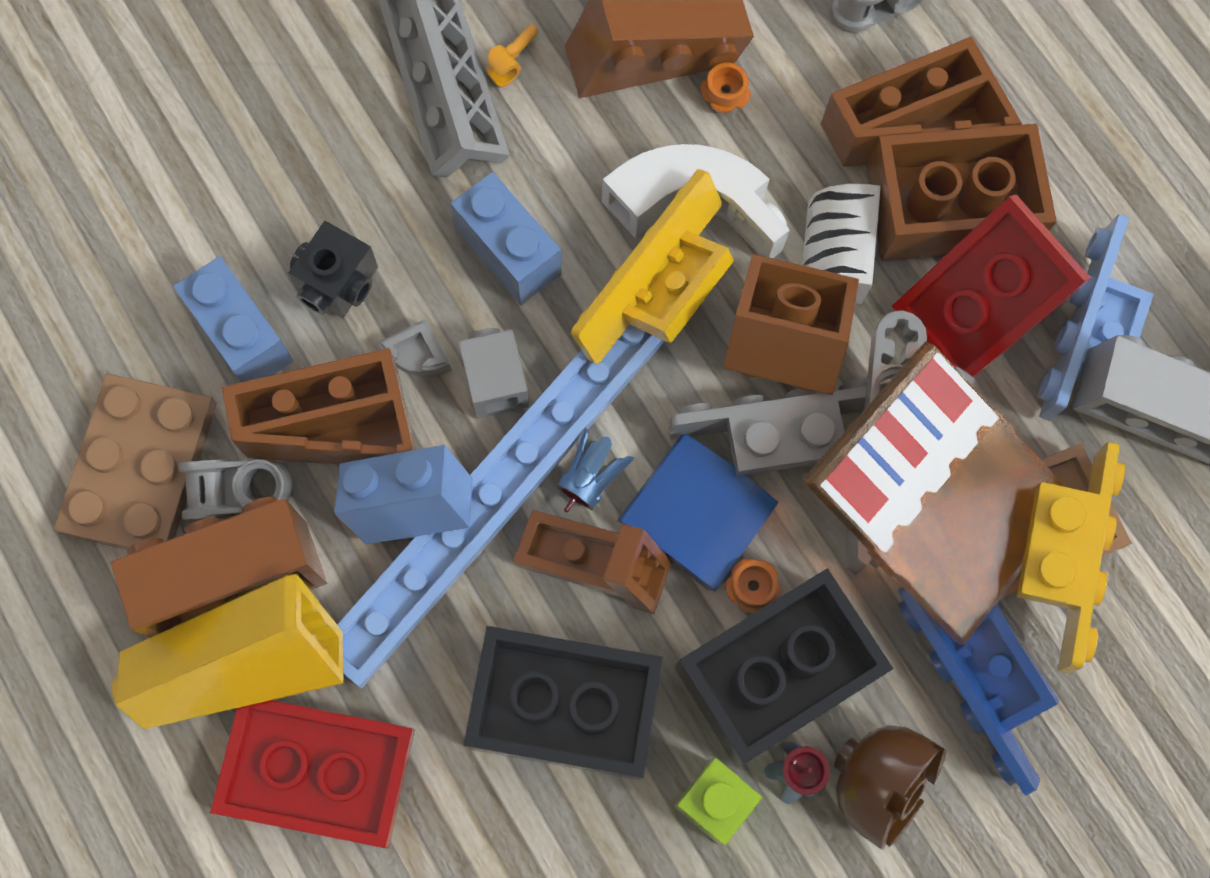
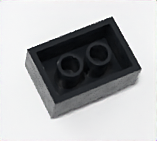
[674,568,894,767]
[463,626,663,780]

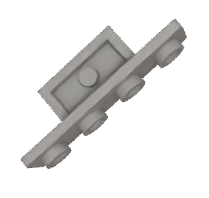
[668,379,891,476]

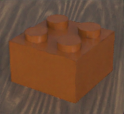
[723,254,859,395]

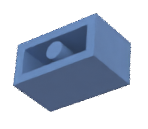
[450,172,562,305]
[173,256,294,382]
[334,444,473,545]

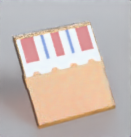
[804,342,1066,645]

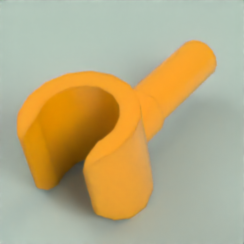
[486,24,539,87]

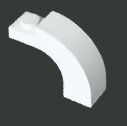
[602,144,790,258]

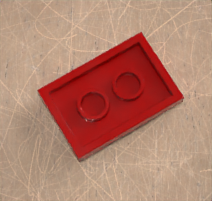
[892,194,1091,378]
[210,700,415,849]

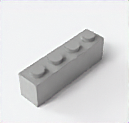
[1073,335,1210,464]

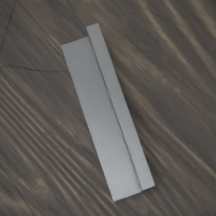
[379,0,510,177]

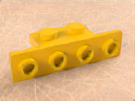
[571,169,734,364]
[1017,442,1125,674]

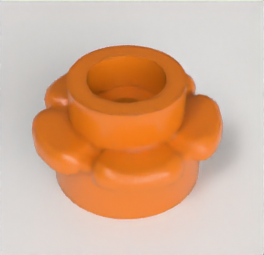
[701,62,751,113]
[725,559,781,614]

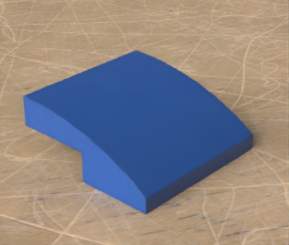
[617,434,779,591]

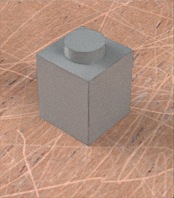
[458,328,529,419]

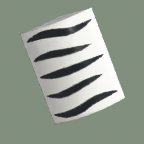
[802,184,881,304]

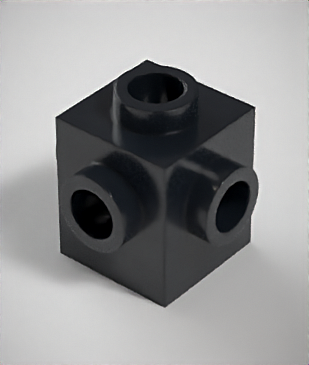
[288,220,378,319]

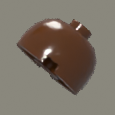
[834,725,946,850]

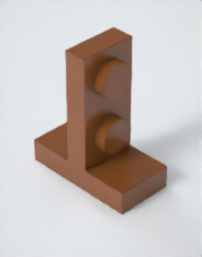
[513,509,672,614]

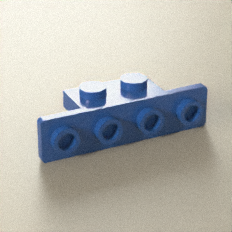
[898,581,1059,796]

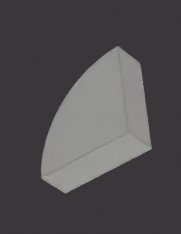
[377,319,451,376]

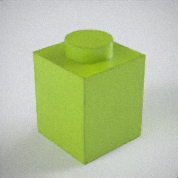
[673,757,763,846]

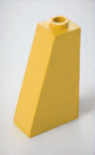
[112,574,344,729]

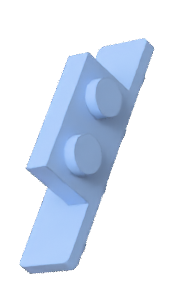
[1038,214,1154,421]

